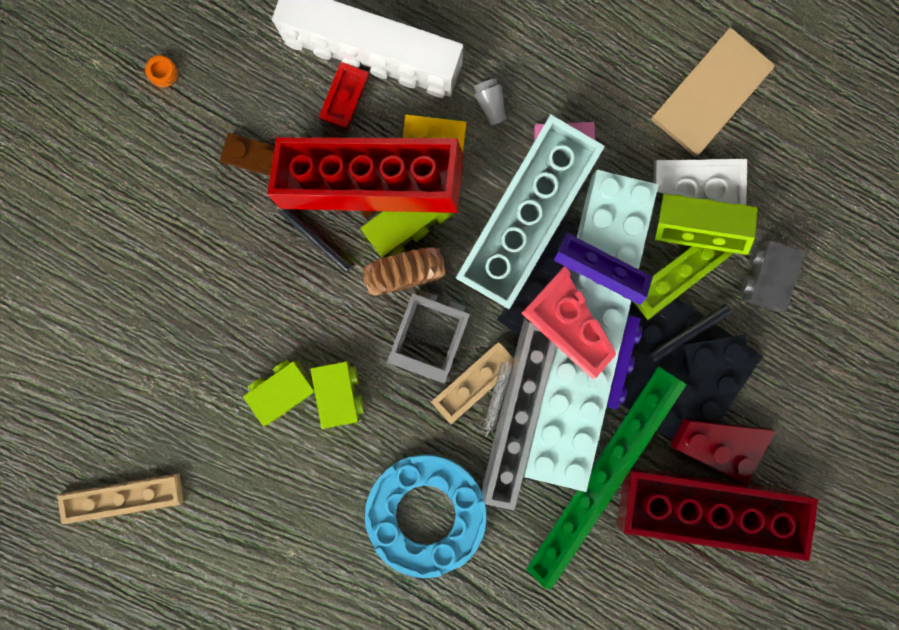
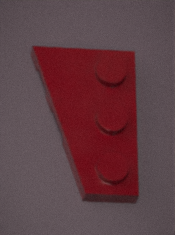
[670,418,775,485]

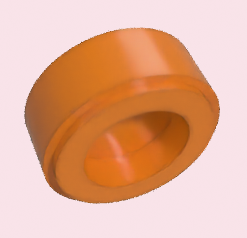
[145,55,178,87]

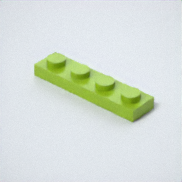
[632,246,734,320]

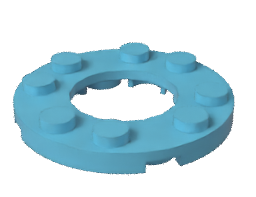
[365,454,486,578]

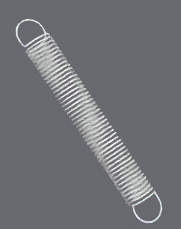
[483,356,513,437]

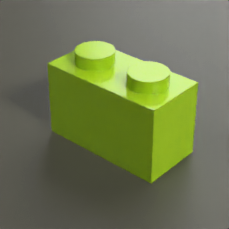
[243,359,315,427]
[310,361,365,429]

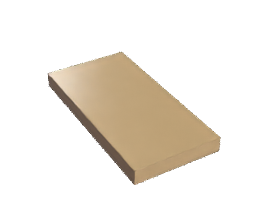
[651,27,775,157]

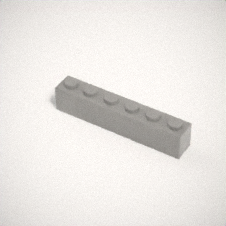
[481,318,556,511]

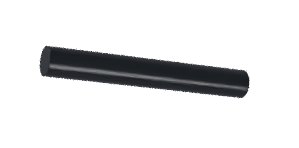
[280,209,354,274]
[648,304,732,363]

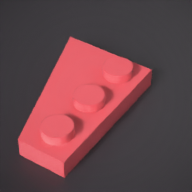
[521,266,616,379]

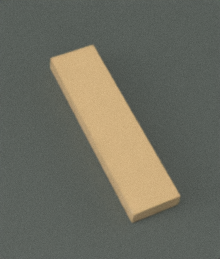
[57,473,184,524]

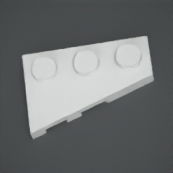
[653,159,747,205]

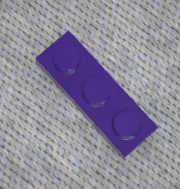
[554,233,653,305]
[606,315,642,410]

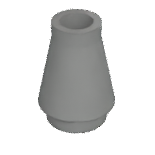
[474,78,507,126]

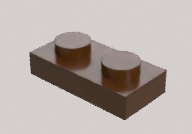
[220,133,275,177]

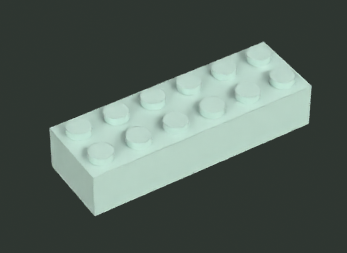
[456,114,605,309]

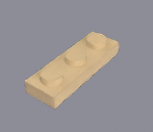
[431,342,514,424]

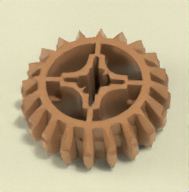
[363,247,446,296]

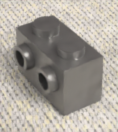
[741,241,806,312]

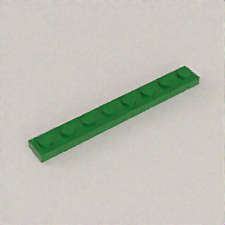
[526,367,687,590]

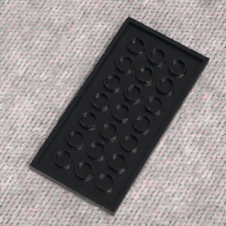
[497,221,764,440]

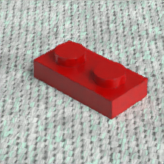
[319,62,369,131]

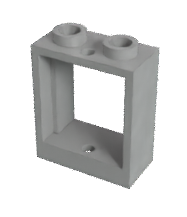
[387,290,470,384]

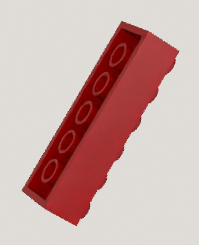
[267,137,464,213]

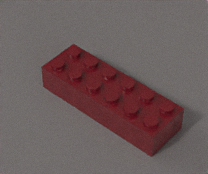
[617,467,818,561]

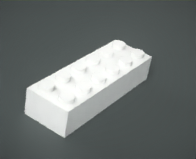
[272,0,463,98]

